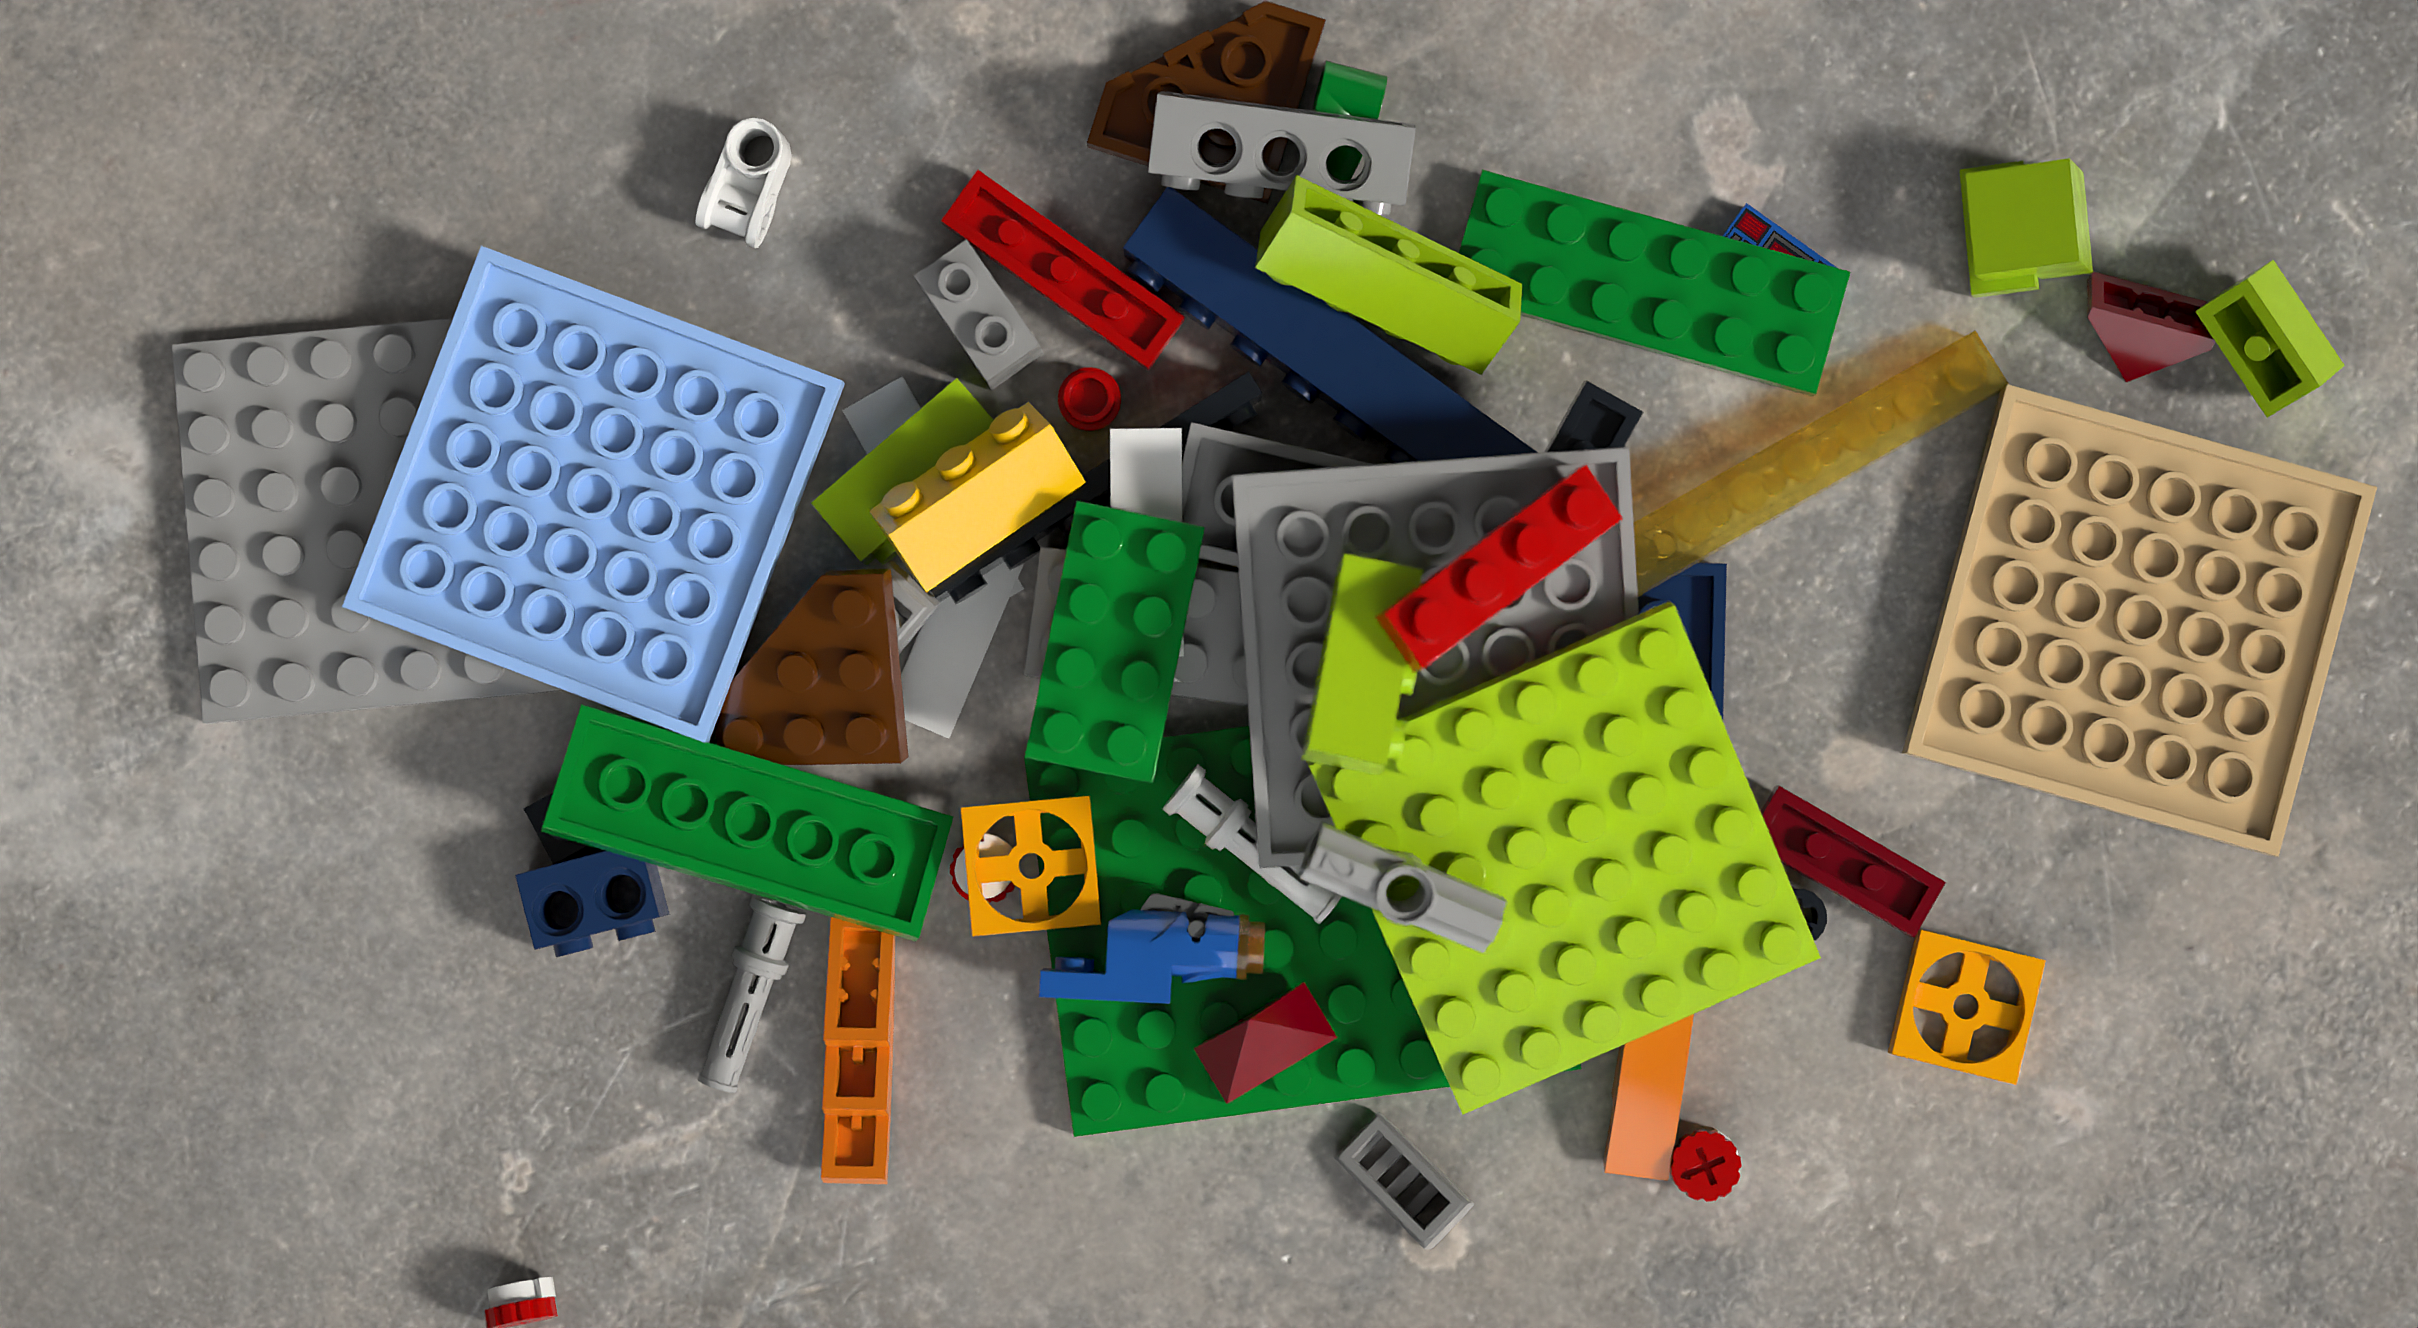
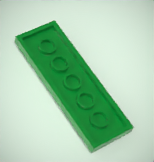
[1459,170,1851,397]
[541,704,954,942]

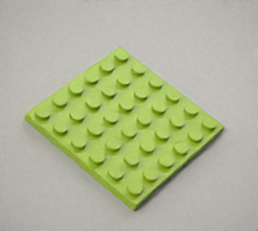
[1307,601,1821,1115]

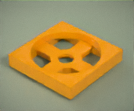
[961,796,1102,936]
[1887,929,2046,1085]

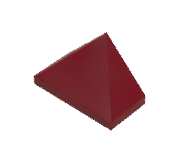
[2087,271,2215,382]
[1194,982,1337,1104]

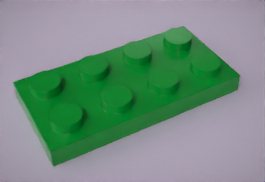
[1025,501,1205,784]

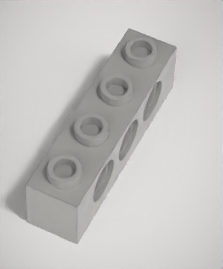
[1148,91,1416,215]

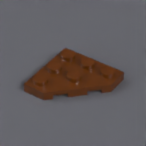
[1087,0,1326,204]
[714,569,909,765]

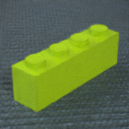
[1255,175,1522,375]

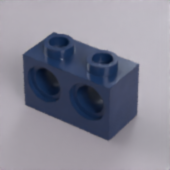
[515,851,670,958]

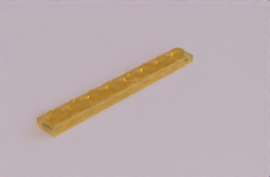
[1633,330,2009,597]

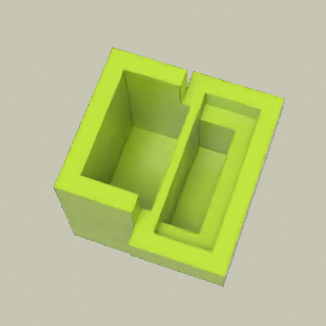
[1959,158,2093,298]

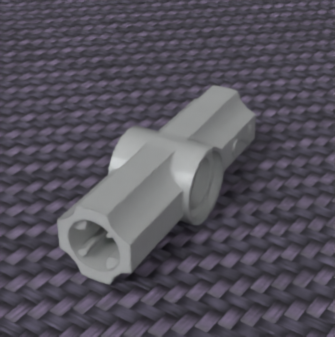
[1299,822,1507,953]

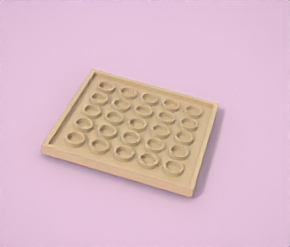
[1902,384,2377,857]

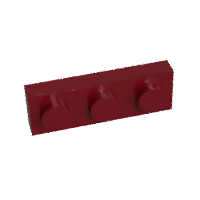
[1760,785,1946,938]

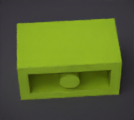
[2195,260,2345,418]

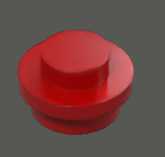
[1058,367,1121,431]

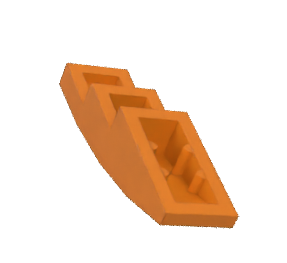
[821,917,895,1184]
[1603,1014,1694,1181]

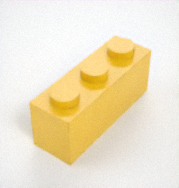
[869,402,1086,592]

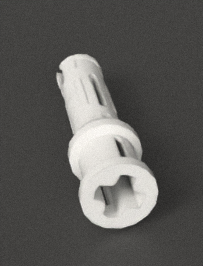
[1162,765,1342,924]

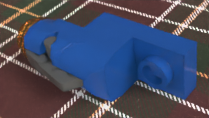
[1039,893,1265,1004]

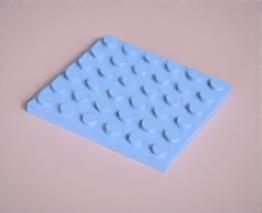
[342,246,845,743]

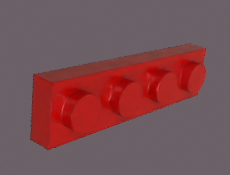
[941,170,1185,371]
[1376,464,1623,672]

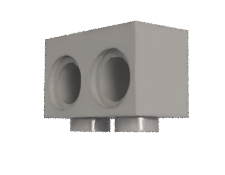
[914,239,1044,390]

